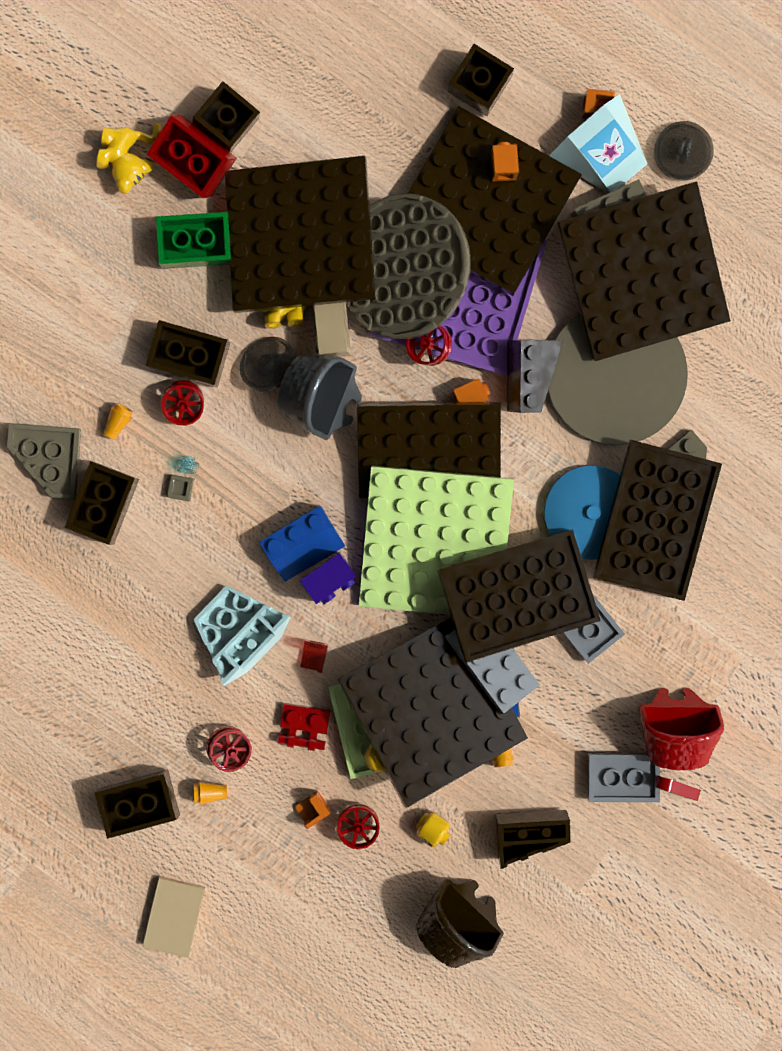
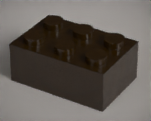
[145,320,230,388]
[65,461,139,545]
[95,770,180,839]

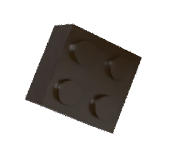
[447,43,514,116]
[192,81,260,153]

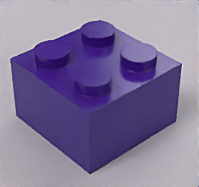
[300,552,357,605]

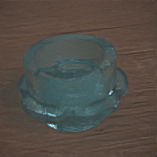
[176,456,199,474]

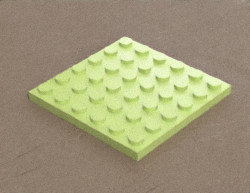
[359,466,514,615]

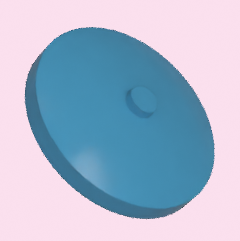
[544,466,620,560]

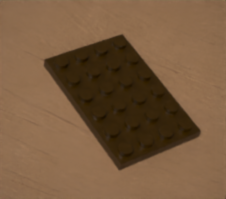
[357,402,501,498]
[593,440,722,601]
[437,530,601,663]

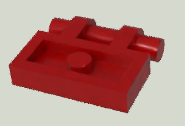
[278,703,331,751]

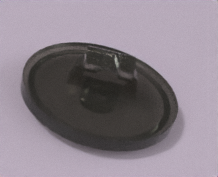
[654,121,714,181]
[240,337,296,392]

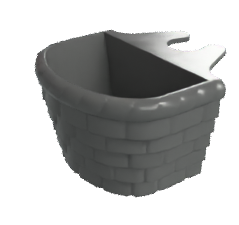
[278,355,362,440]

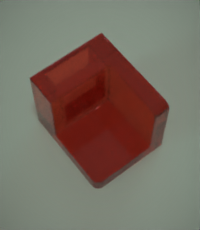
[300,639,329,673]

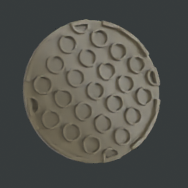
[346,194,470,339]
[548,314,688,445]

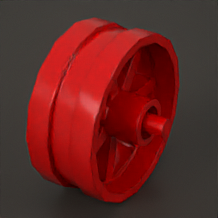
[406,325,452,366]
[161,380,204,426]
[206,726,252,772]
[337,804,380,850]

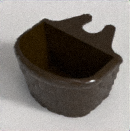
[416,879,504,968]

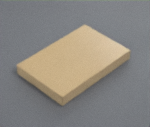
[142,877,205,958]

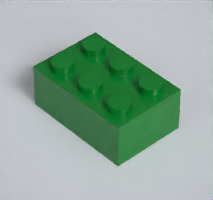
[156,212,231,269]

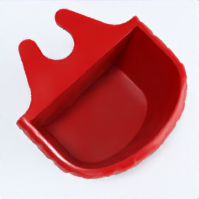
[638,688,725,771]

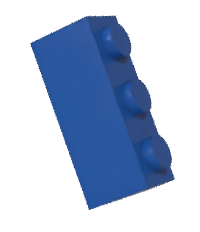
[259,505,345,582]

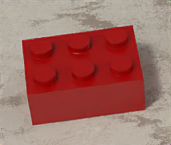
[146,114,237,198]

